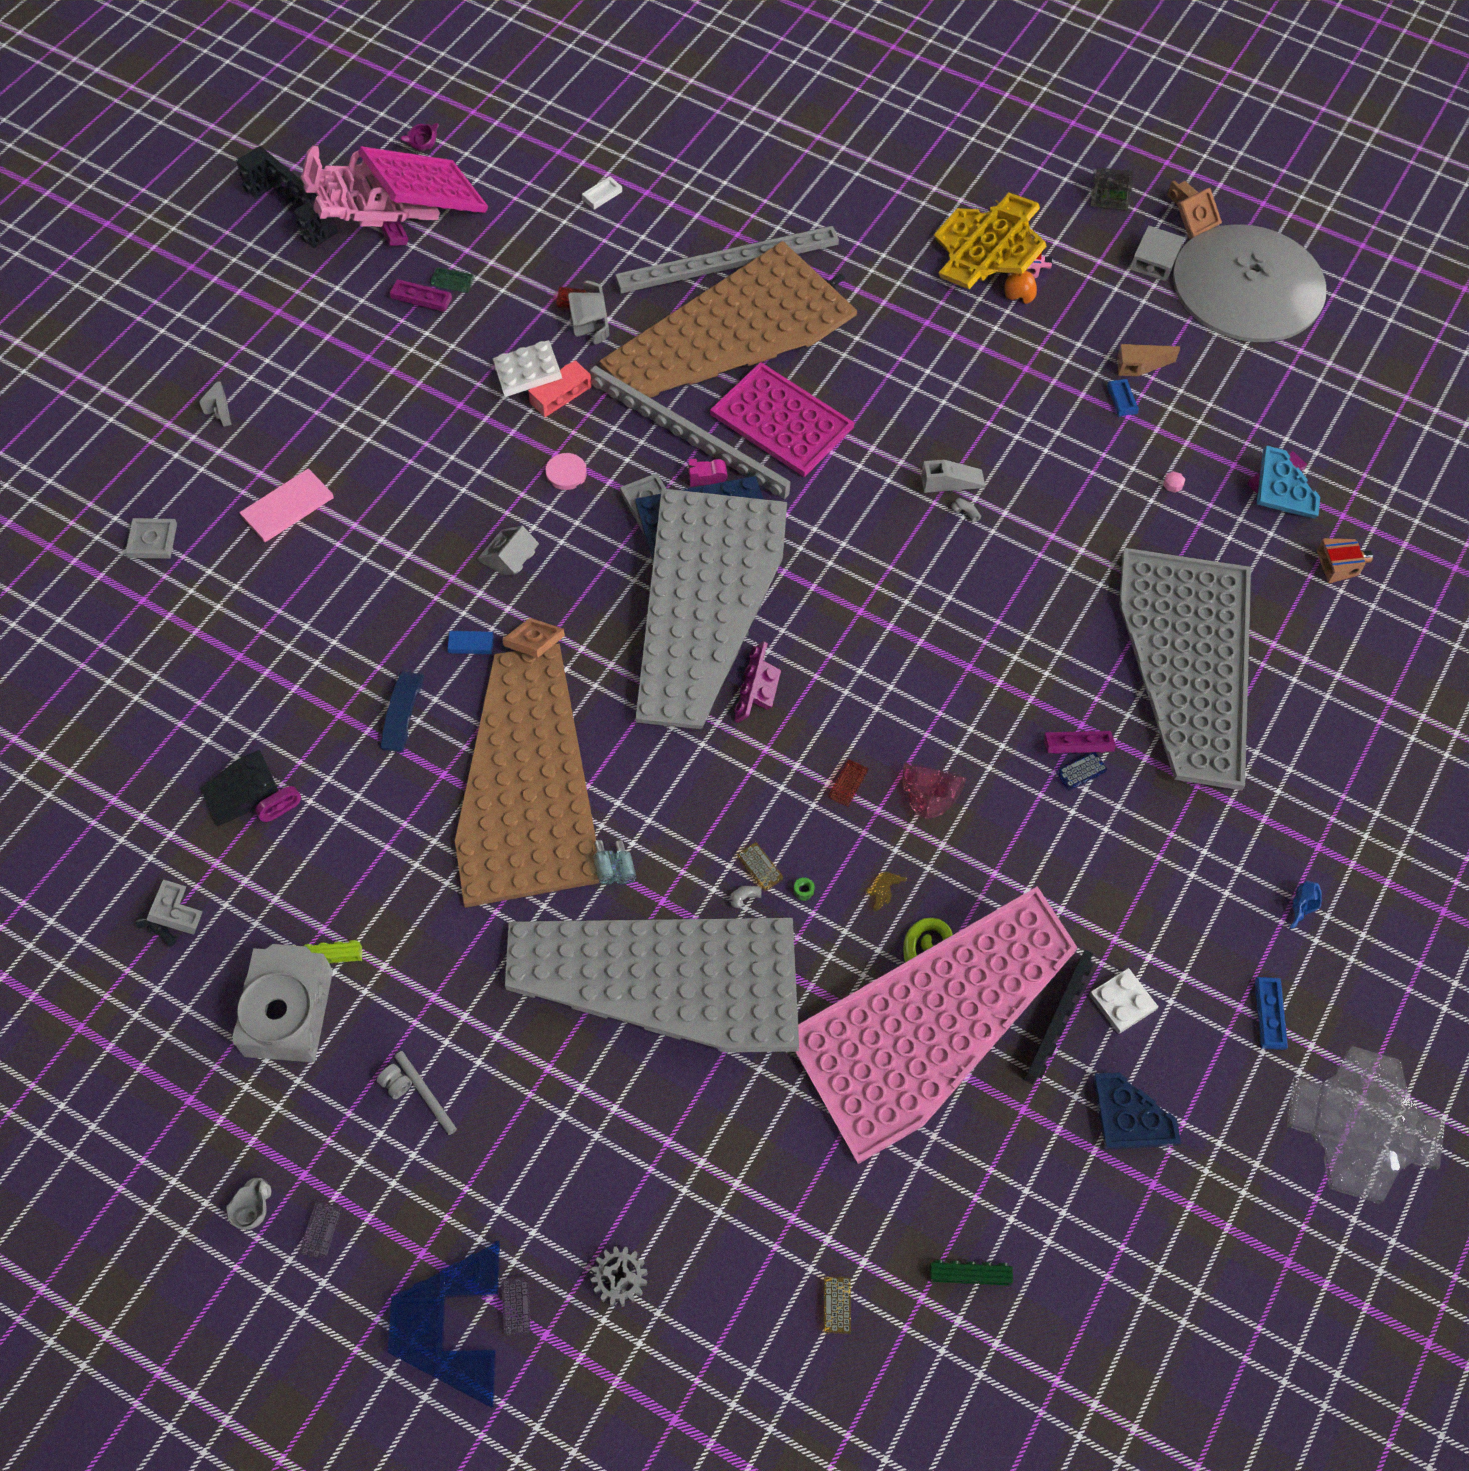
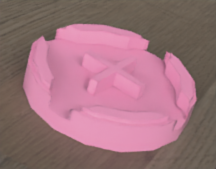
[546,453,587,490]

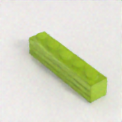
[292,940,362,963]

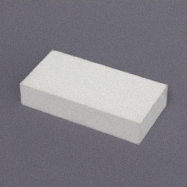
[582,177,622,209]

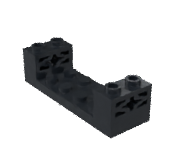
[236,146,338,248]

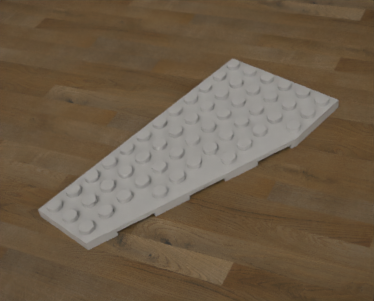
[636,489,787,729]
[1119,548,1251,790]
[505,918,799,1053]

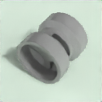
[377,1064,412,1099]

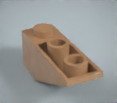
[1117,344,1180,376]

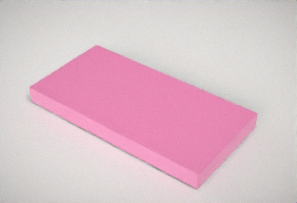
[239,468,334,542]

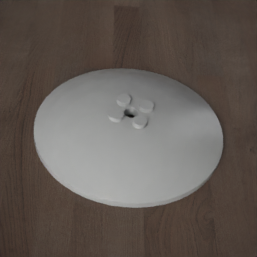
[1173,224,1326,342]

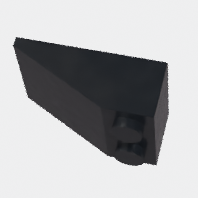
[200,750,279,827]

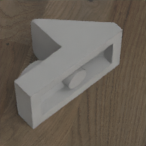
[200,381,232,426]

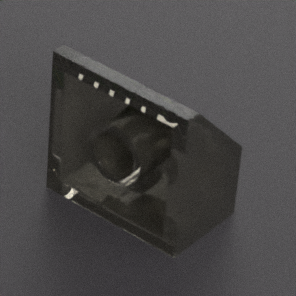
[1090,167,1134,210]

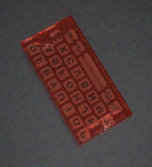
[828,759,869,807]

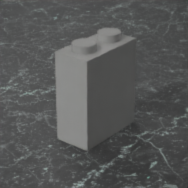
[1130,226,1185,281]

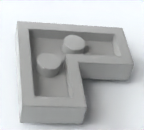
[147,879,203,935]

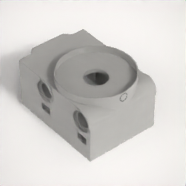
[233,944,333,1063]

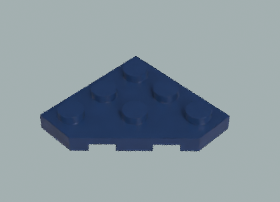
[1093,1072,1181,1150]

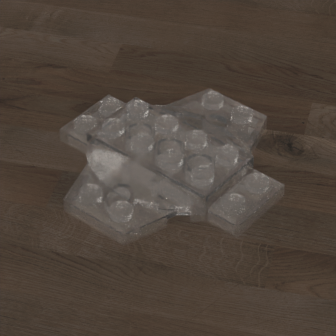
[1287,1046,1445,1204]

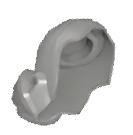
[226,1178,271,1230]

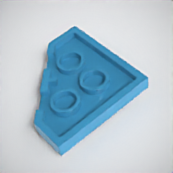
[1257,446,1320,519]

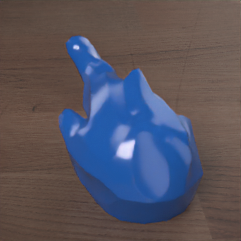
[1290,880,1322,929]

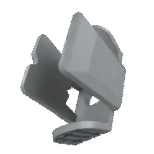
[568,281,609,344]

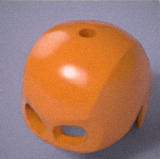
[1004,271,1037,304]

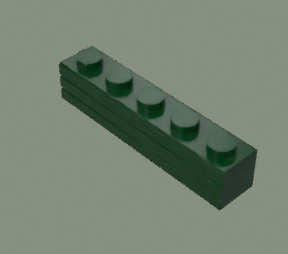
[929,1260,1013,1286]

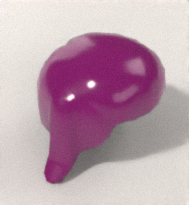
[401,123,439,152]

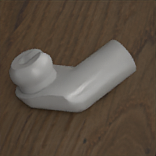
[951,498,981,522]
[730,886,761,908]

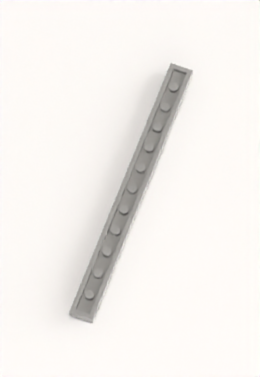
[616,226,839,293]
[590,366,791,499]

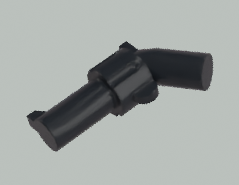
[136,917,179,947]

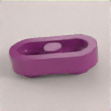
[255,786,301,822]

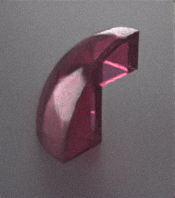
[902,763,967,819]

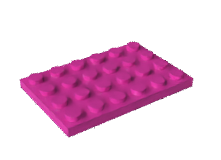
[358,146,488,213]
[710,362,855,477]

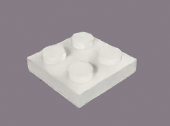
[1089,968,1158,1034]

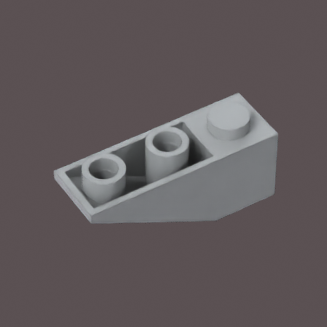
[921,460,985,493]

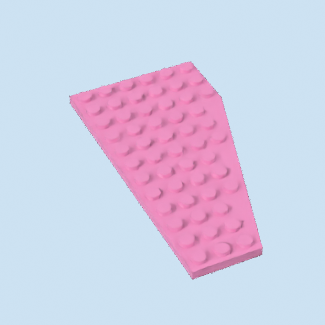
[795,886,1077,1164]

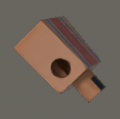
[1316,538,1373,583]

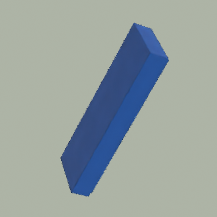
[1255,977,1288,1050]

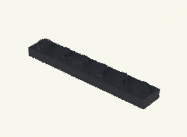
[1024,950,1094,1084]

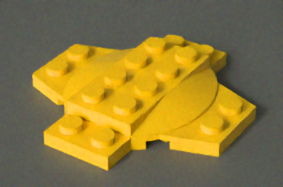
[934,193,1046,289]

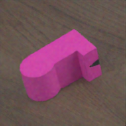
[688,459,728,487]

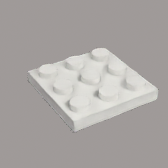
[493,340,562,397]

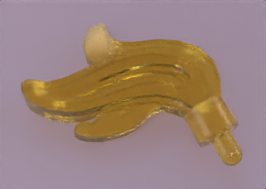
[866,872,907,911]

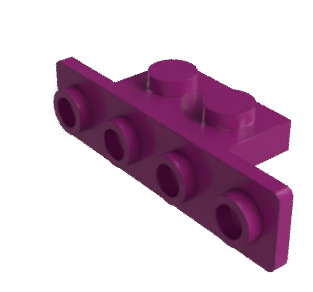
[734,641,781,723]

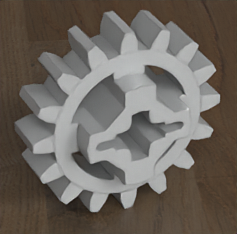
[591,1246,648,1307]

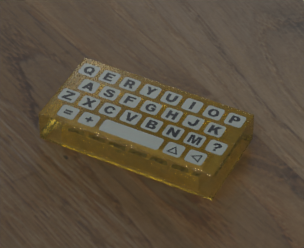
[737,842,783,892]
[824,1277,851,1334]

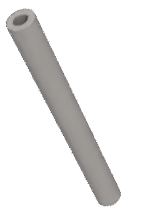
[395,1051,457,1135]

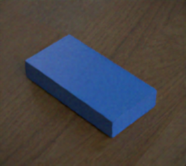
[1107,379,1139,417]
[448,631,494,654]

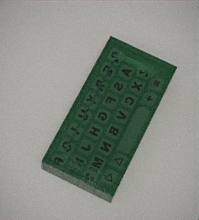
[431,267,474,293]

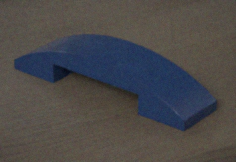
[381,671,424,753]

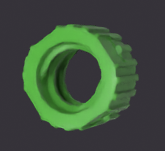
[794,877,815,901]

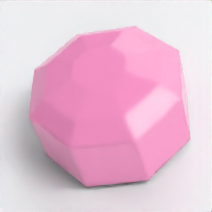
[1163,471,1185,493]

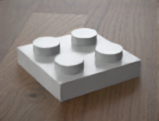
[125,518,177,559]

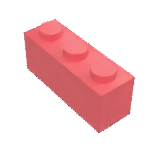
[528,360,592,417]

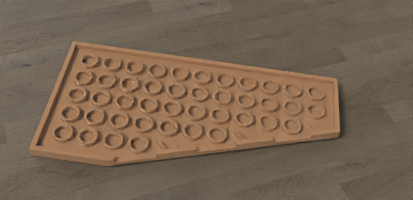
[599,241,857,398]
[455,643,604,908]

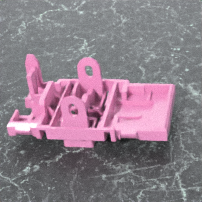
[301,146,440,227]

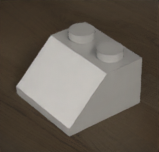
[477,526,539,575]

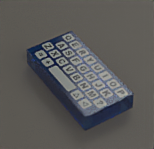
[1056,752,1107,791]

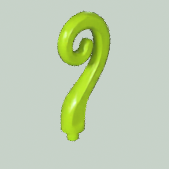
[903,918,953,963]

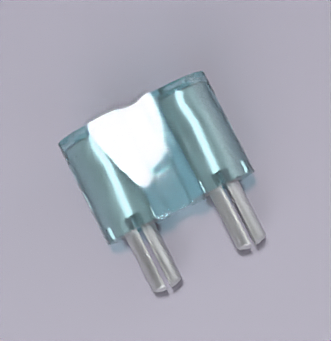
[593,840,637,884]

